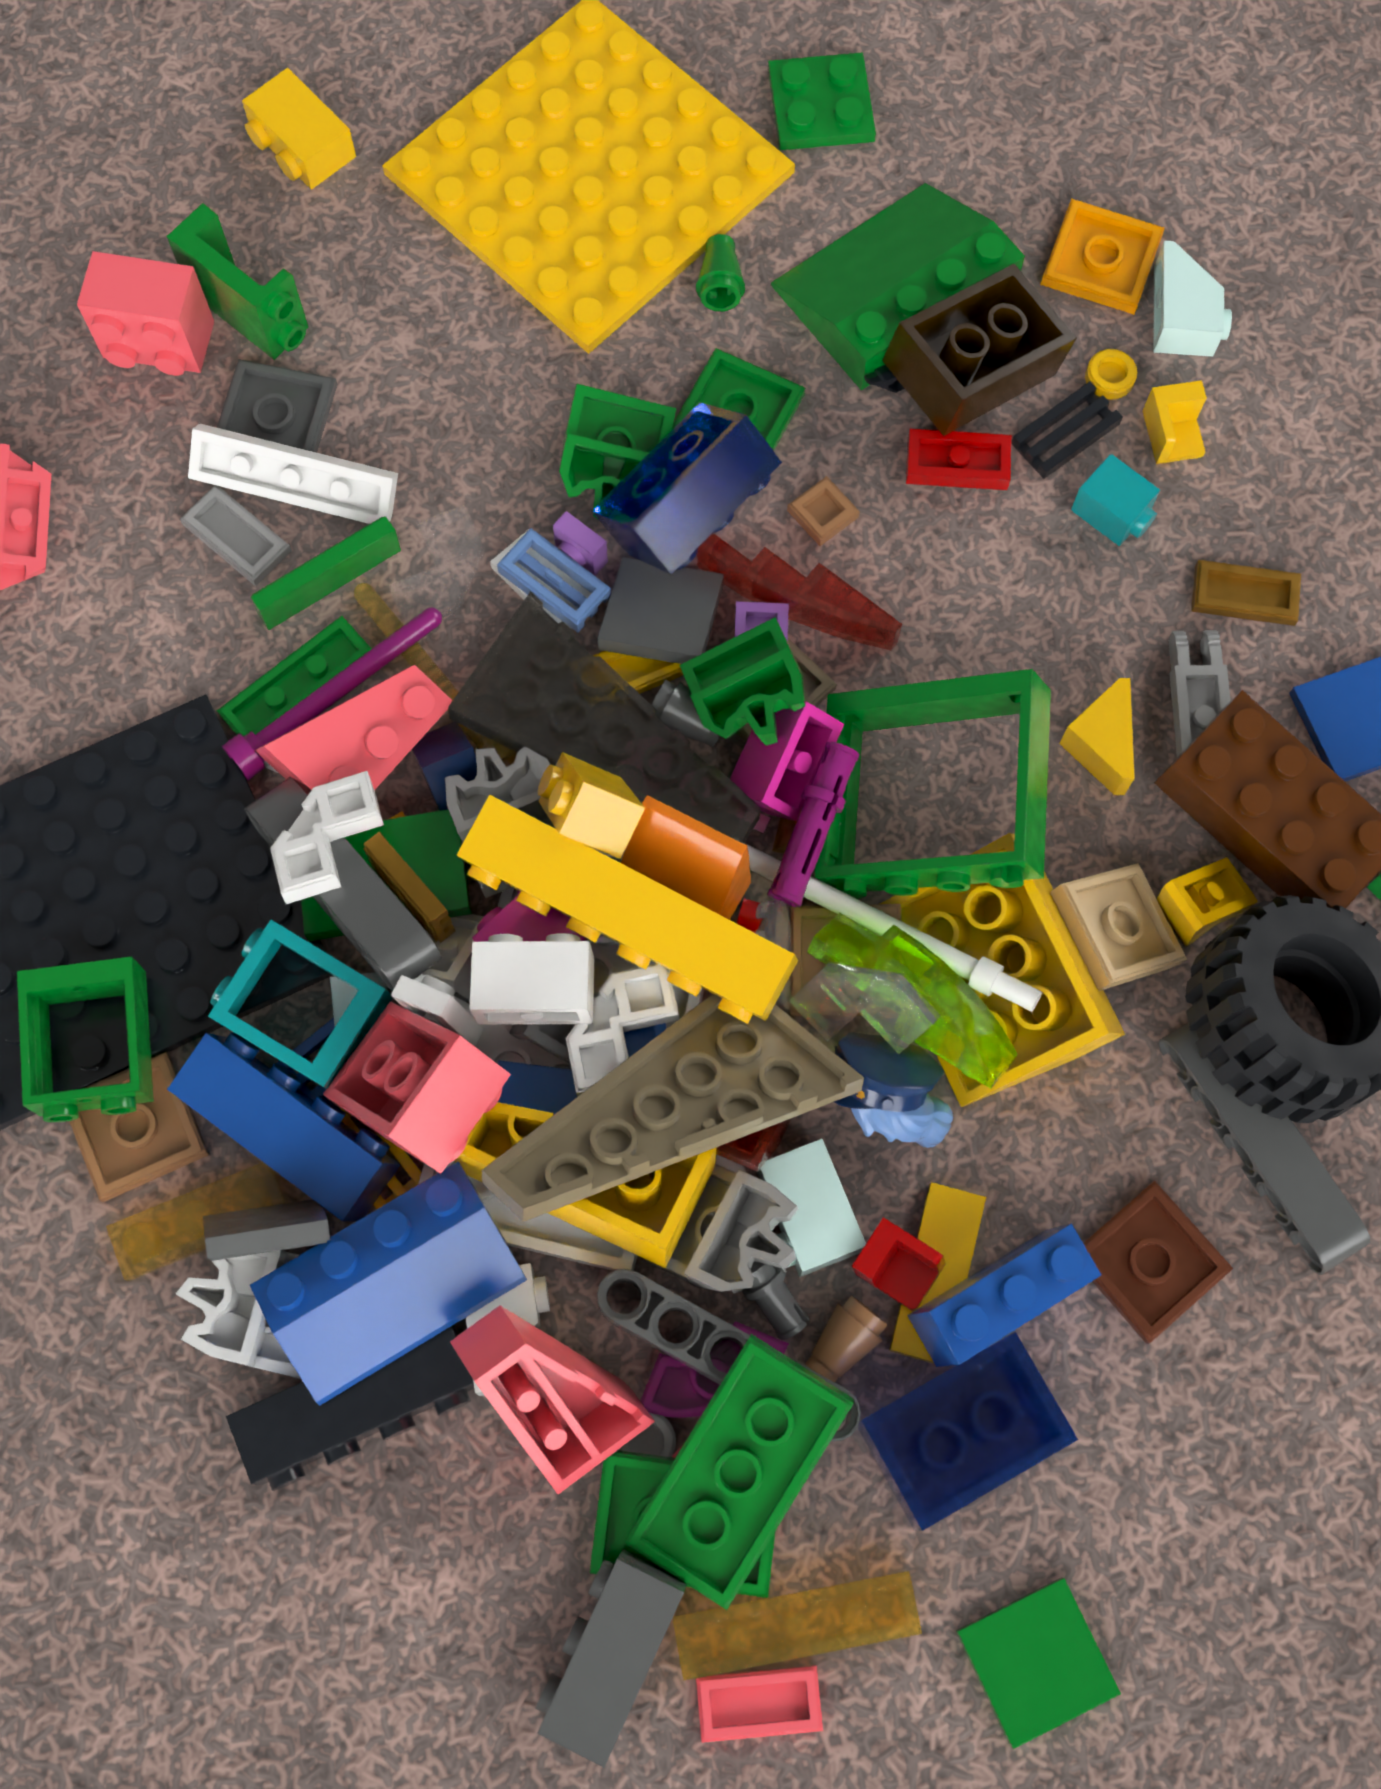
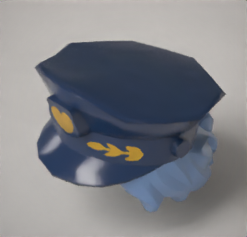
[834,1032,953,1148]

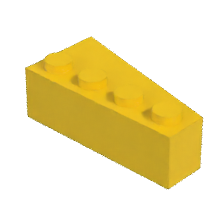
[454,1102,717,1268]

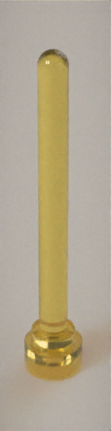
[354,583,520,765]

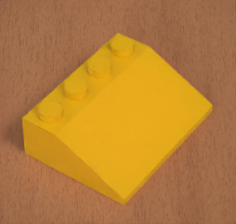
[880,832,1125,1107]

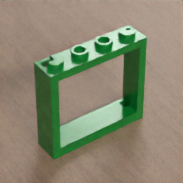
[815,669,1051,899]

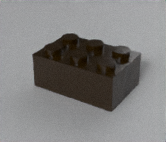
[882,264,1077,436]

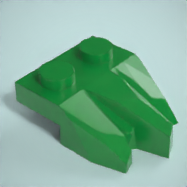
[559,384,676,526]
[679,617,805,746]

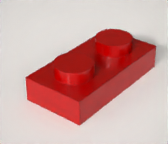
[906,428,1012,490]

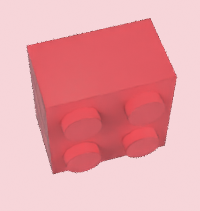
[77,251,214,376]

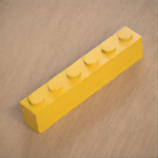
[457,795,798,1024]

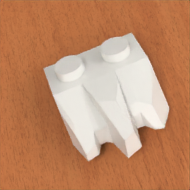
[176,1250,301,1379]

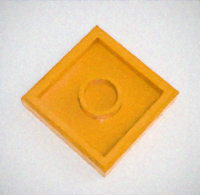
[1040,198,1165,315]

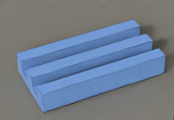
[497,528,611,633]

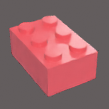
[323,1001,511,1174]

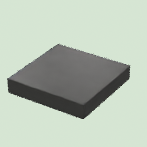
[217,359,338,453]
[597,557,724,664]
[203,1199,330,1261]

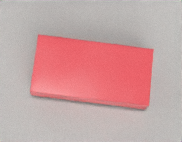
[696,1665,823,1743]

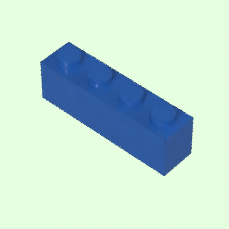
[167,1032,400,1221]

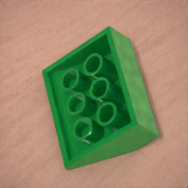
[771,183,1025,390]

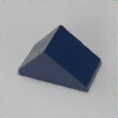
[412,721,477,811]

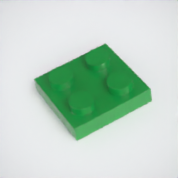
[768,52,876,151]

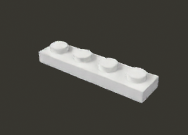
[188,424,398,524]

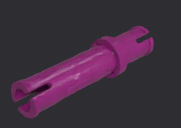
[767,742,860,907]

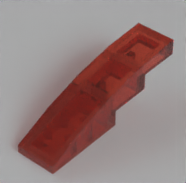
[697,531,902,651]

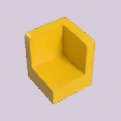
[1142,380,1207,464]

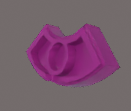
[640,1321,789,1418]

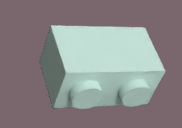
[757,1139,866,1278]

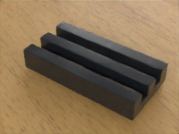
[1011,381,1123,479]

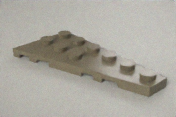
[482,994,864,1222]

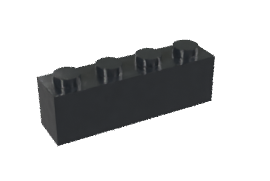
[226,1325,474,1491]

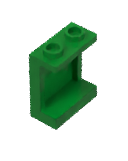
[166,203,309,360]

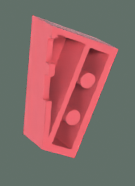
[254,665,454,795]
[450,1305,655,1494]

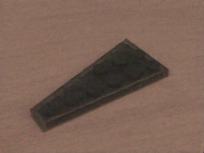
[448,591,761,844]

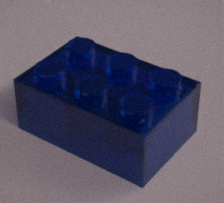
[592,402,782,575]
[858,1332,1079,1531]

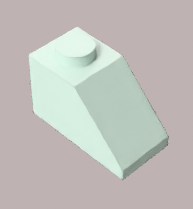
[1153,241,1232,357]

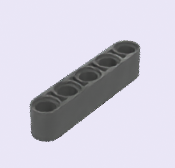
[244,777,442,991]
[1158,1022,1370,1275]
[597,1269,861,1442]

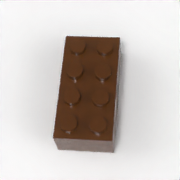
[1154,690,1381,908]

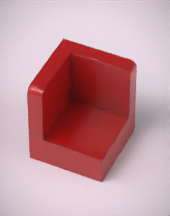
[852,1217,946,1311]

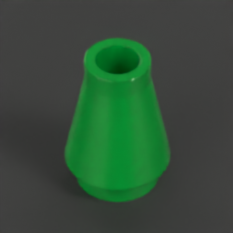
[696,234,745,312]

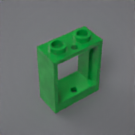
[17,956,154,1122]

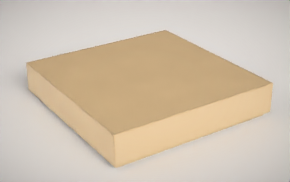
[1050,863,1187,991]

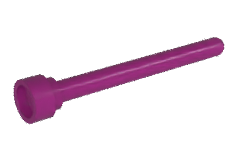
[222,607,442,781]

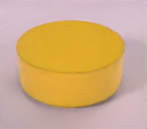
[1085,349,1137,400]

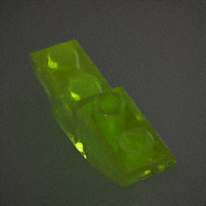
[807,913,1018,1089]

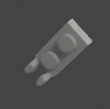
[1168,630,1230,757]

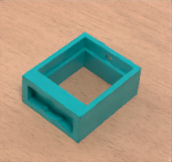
[208,920,393,1089]

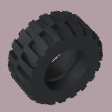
[1185,895,1381,1123]

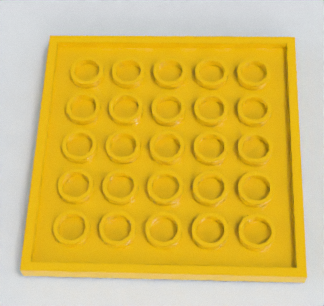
[382,0,795,354]

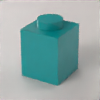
[1071,454,1160,546]

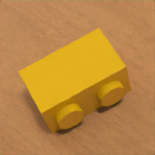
[242,67,356,190]
[538,752,645,859]

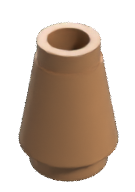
[805,1295,888,1382]

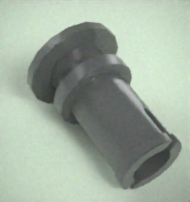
[742,1261,810,1340]

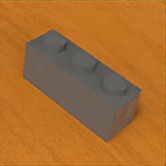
[535,1549,687,1768]

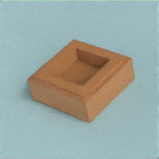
[787,476,860,546]

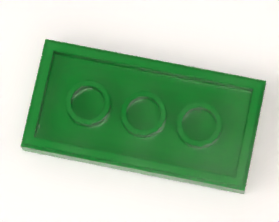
[624,1334,854,1610]

